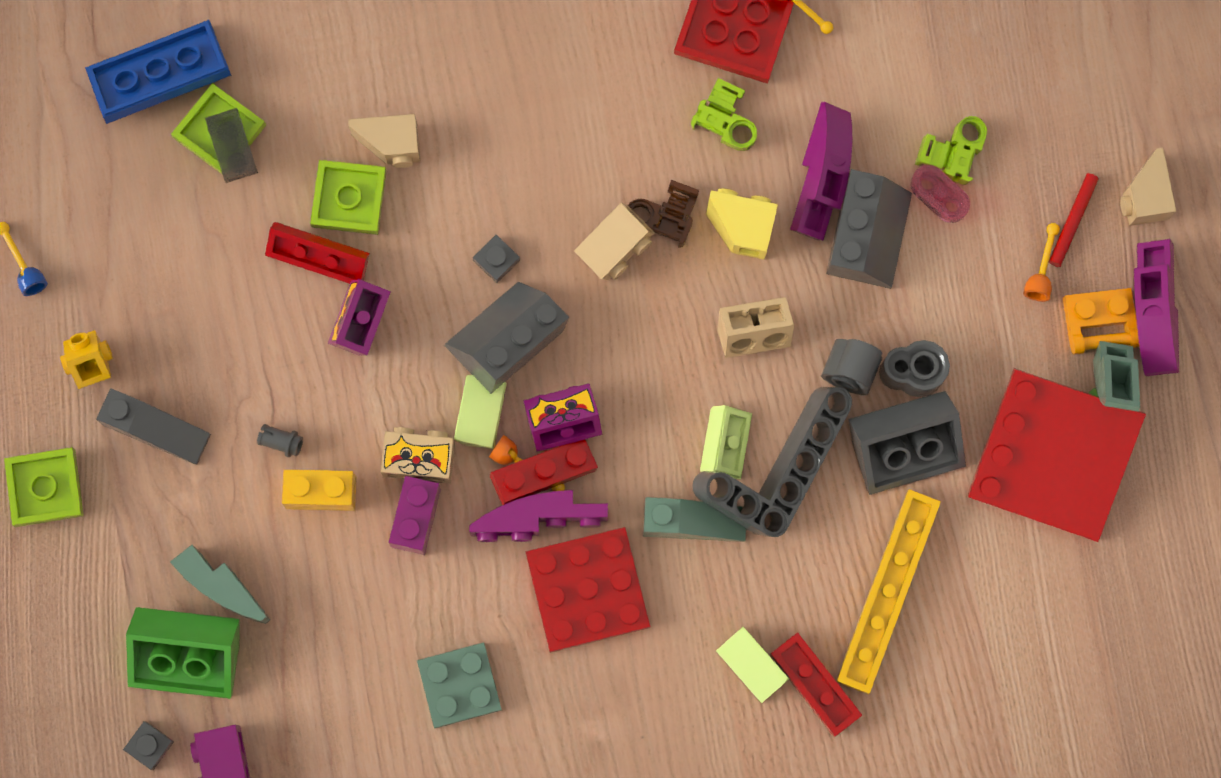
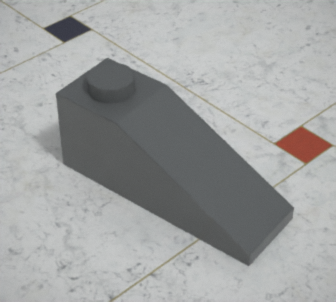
[96,388,211,465]

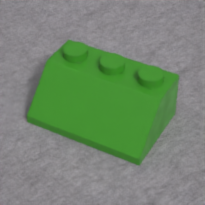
[126,607,240,699]

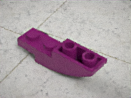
[790,102,853,241]
[1134,239,1179,376]
[469,490,608,542]

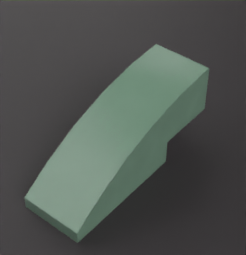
[1093,341,1140,412]
[170,545,271,624]

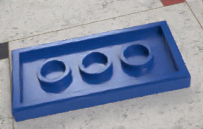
[85,20,231,124]

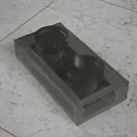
[205,108,258,183]

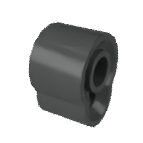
[821,339,882,395]
[879,340,950,397]

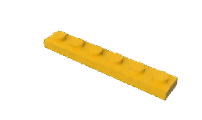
[836,489,941,694]

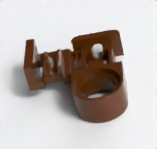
[628,180,699,248]

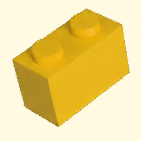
[282,469,357,511]

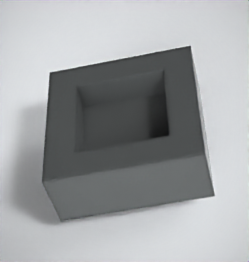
[472,235,520,283]
[123,721,174,770]

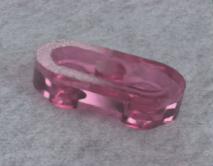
[910,165,970,223]

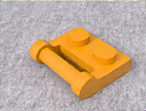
[1063,288,1140,355]

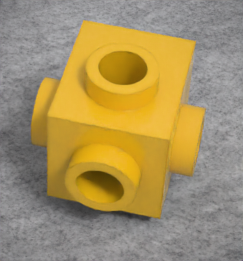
[60,330,113,389]

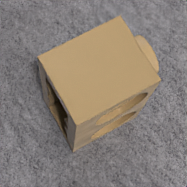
[717,297,794,358]

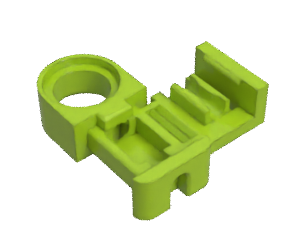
[691,78,757,151]
[915,116,987,185]

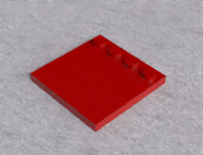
[968,368,1146,542]

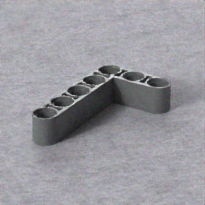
[693,387,852,537]

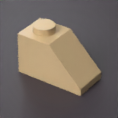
[348,114,420,168]
[1120,148,1176,226]

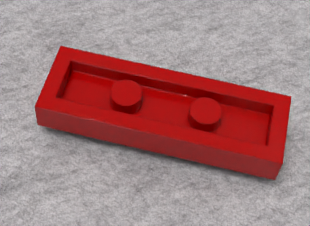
[265,222,370,284]
[490,439,598,505]
[770,632,862,737]

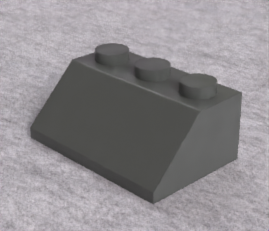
[826,169,912,289]
[445,282,569,394]
[848,391,966,495]

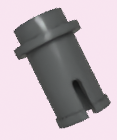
[257,424,303,457]

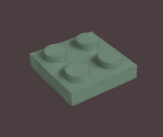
[417,642,502,728]

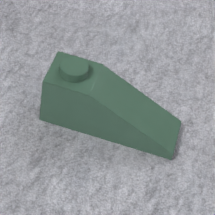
[643,497,746,542]

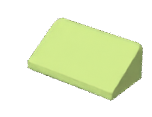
[454,375,507,449]
[700,405,752,479]
[716,627,789,703]

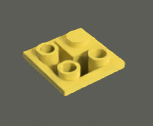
[706,188,778,260]

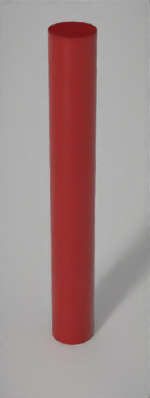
[1049,173,1099,267]

